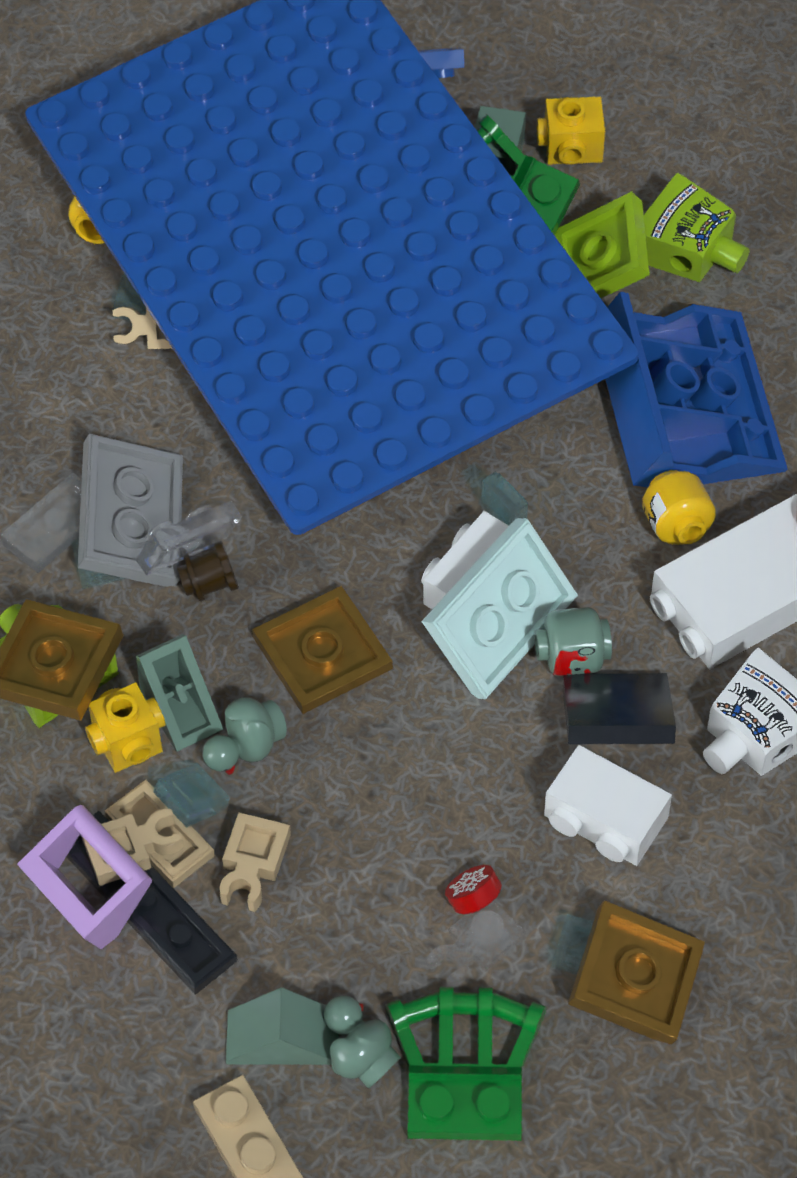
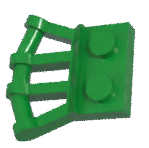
[477,115,580,236]
[385,986,547,1141]

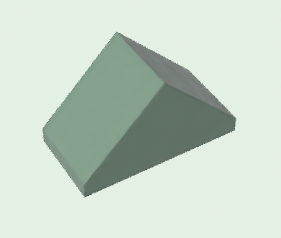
[136,634,223,751]
[226,987,339,1065]

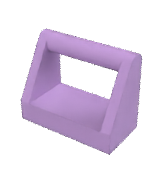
[17,805,152,949]

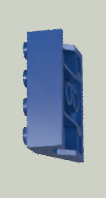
[605,292,788,487]

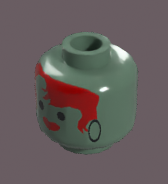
[534,607,612,677]

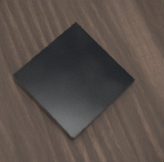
[563,673,676,744]

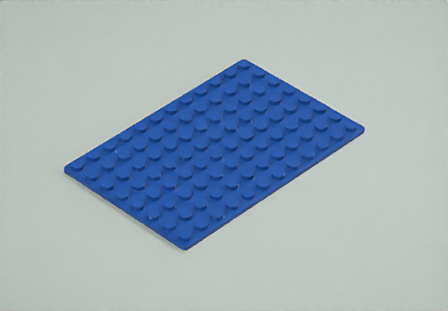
[25,0,639,535]

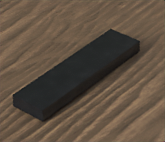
[66,811,238,995]

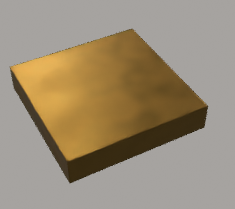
[252,585,393,714]
[0,599,124,721]
[568,900,705,1045]

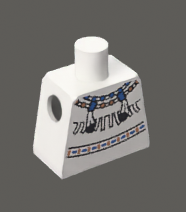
[703,648,797,776]

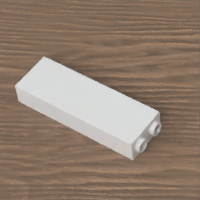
[650,494,797,670]

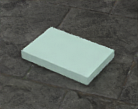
[421,518,578,700]

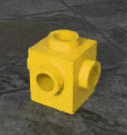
[536,97,605,165]
[85,682,166,773]

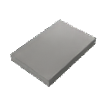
[78,433,183,587]

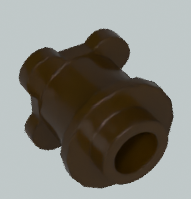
[177,541,239,602]

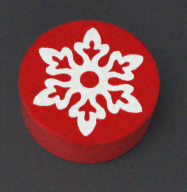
[445,865,502,914]

